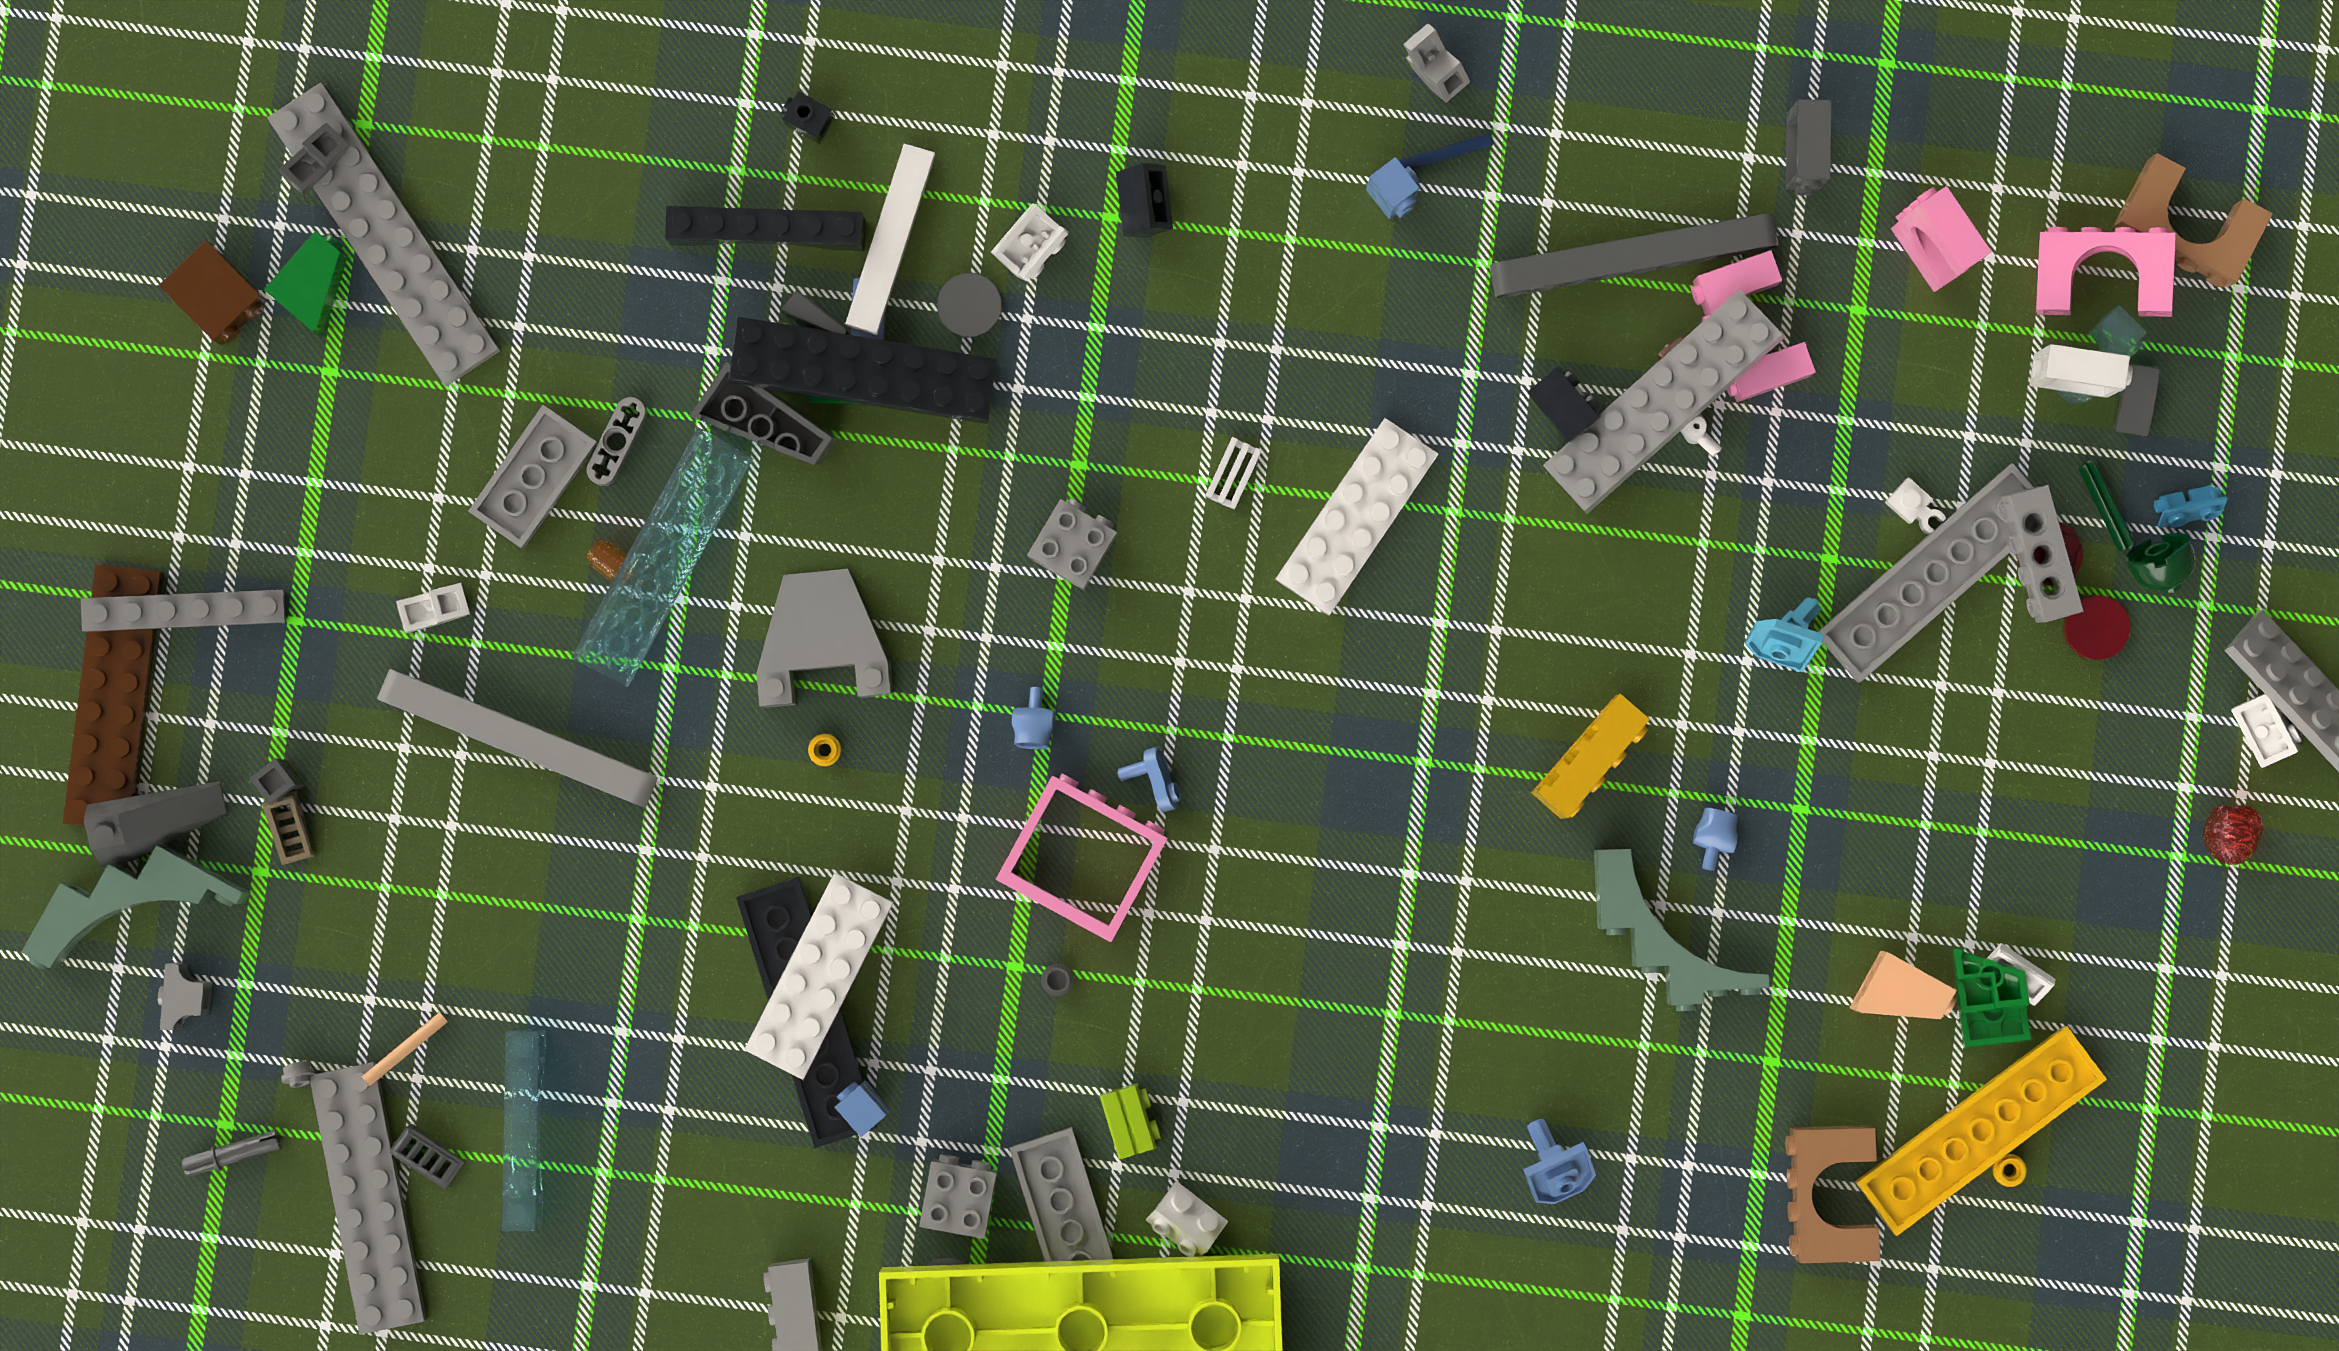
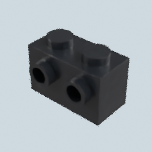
[1116,163,1173,237]
[1527,367,1602,442]

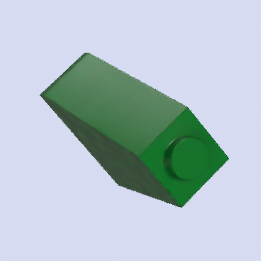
[264,231,348,337]

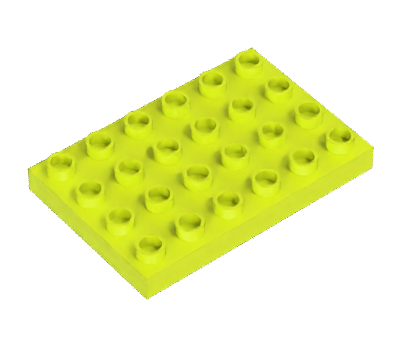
[879,1254,1282,1351]

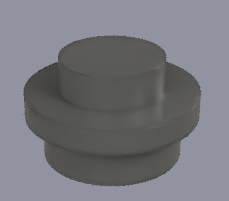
[1041,963,1074,996]

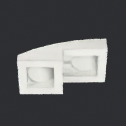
[396,583,470,634]

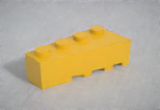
[1531,694,1650,819]

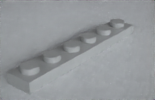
[81,590,286,632]

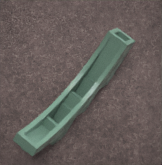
[1594,849,1770,1011]

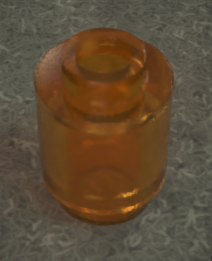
[585,539,636,585]

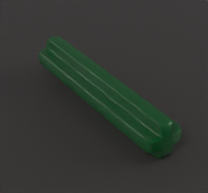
[2079,460,2136,551]

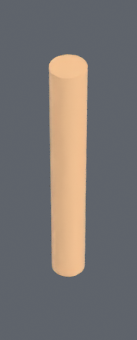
[361,1012,448,1086]

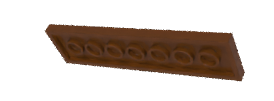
[63,564,164,826]

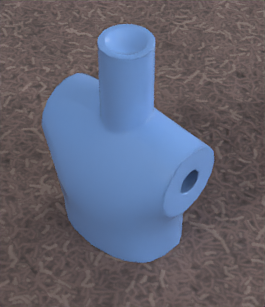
[1012,687,1056,749]
[1693,808,1738,871]

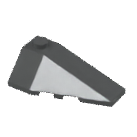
[83,781,227,866]

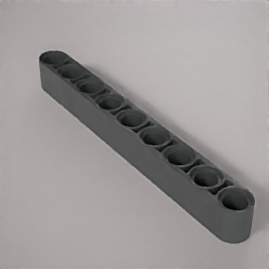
[1490,213,1779,298]

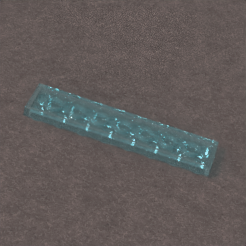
[571,427,753,687]

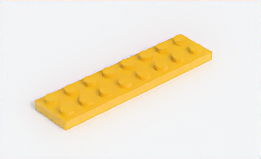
[1855,1026,2107,1236]

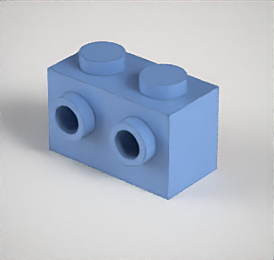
[1366,157,1420,220]

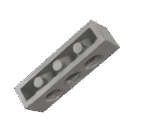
[2000,485,2083,623]

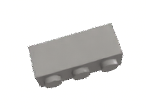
[764,1258,822,1351]

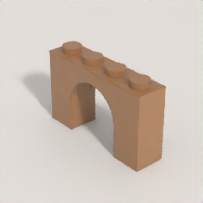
[2113,153,2273,288]
[1785,1125,1880,1263]

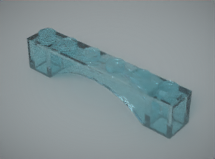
[502,1029,546,1231]

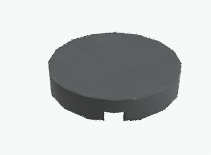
[938,273,1002,338]

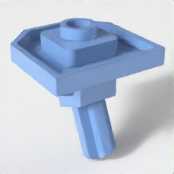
[1523,1119,1596,1204]

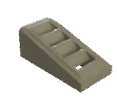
[262,790,315,865]

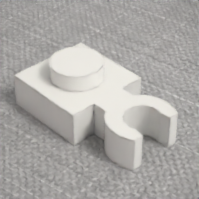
[1885,477,1946,535]

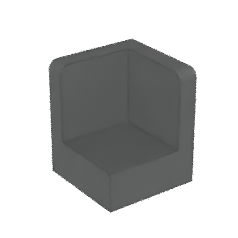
[249,758,305,805]

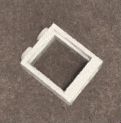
[2030,344,2133,398]

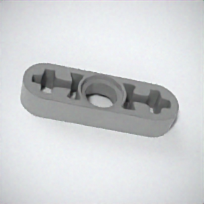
[587,397,647,486]

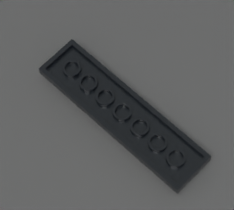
[728,317,996,424]
[736,877,878,1148]

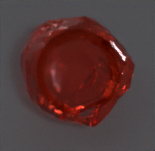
[2202,805,2264,865]

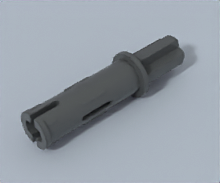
[182,1129,282,1177]

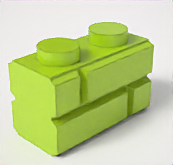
[1100,1083,1161,1160]

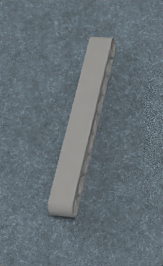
[377,669,658,808]

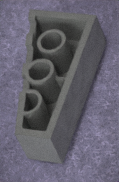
[689,363,839,465]

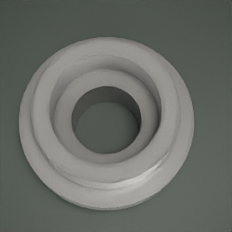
[281,1061,315,1088]

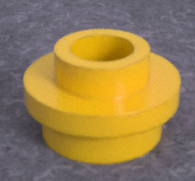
[808,734,841,766]
[1993,1154,2027,1187]

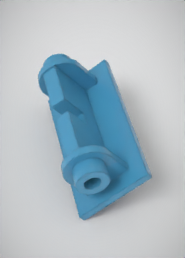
[2154,485,2228,528]

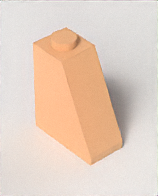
[1849,951,1957,1019]

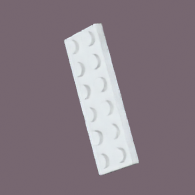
[1275,418,1438,616]
[744,873,894,1080]

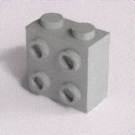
[1027,498,1117,591]
[919,1154,998,1239]

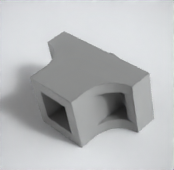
[158,963,212,1031]

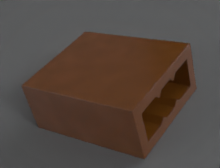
[158,240,268,345]

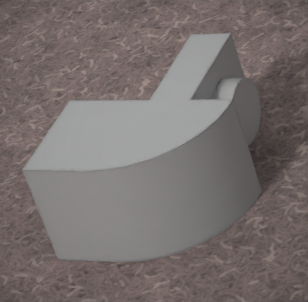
[1403,24,1470,103]

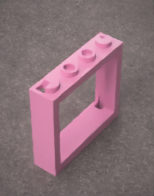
[996,774,1168,942]

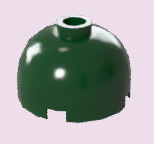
[2126,533,2196,593]

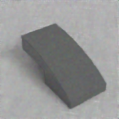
[279,122,350,195]
[2113,363,2159,436]

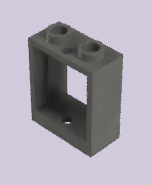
[1786,99,1831,196]

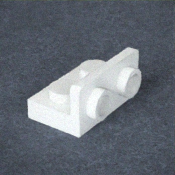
[2231,693,2303,768]

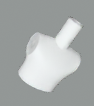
[1680,413,1722,457]

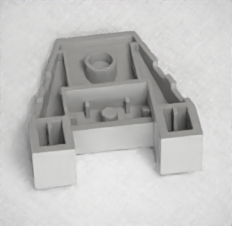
[756,569,894,708]

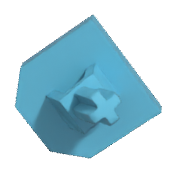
[1745,597,1824,672]

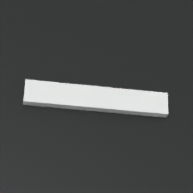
[845,144,935,335]

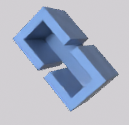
[835,1081,891,1137]

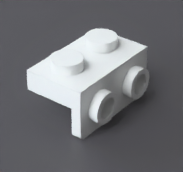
[991,203,1069,281]
[1146,1181,1228,1257]

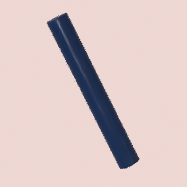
[1399,133,1493,170]

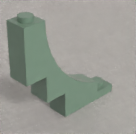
[21,845,251,970]

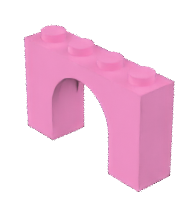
[1891,186,1992,292]
[2036,227,2176,317]
[1691,250,1816,402]

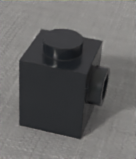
[781,91,835,144]

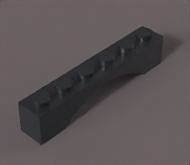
[665,206,866,251]

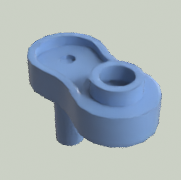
[1118,746,1181,812]

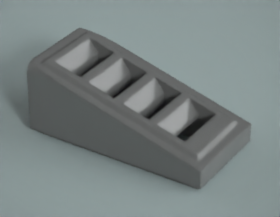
[781,291,849,335]
[389,1124,466,1189]

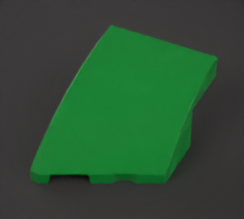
[1953,949,2031,1048]

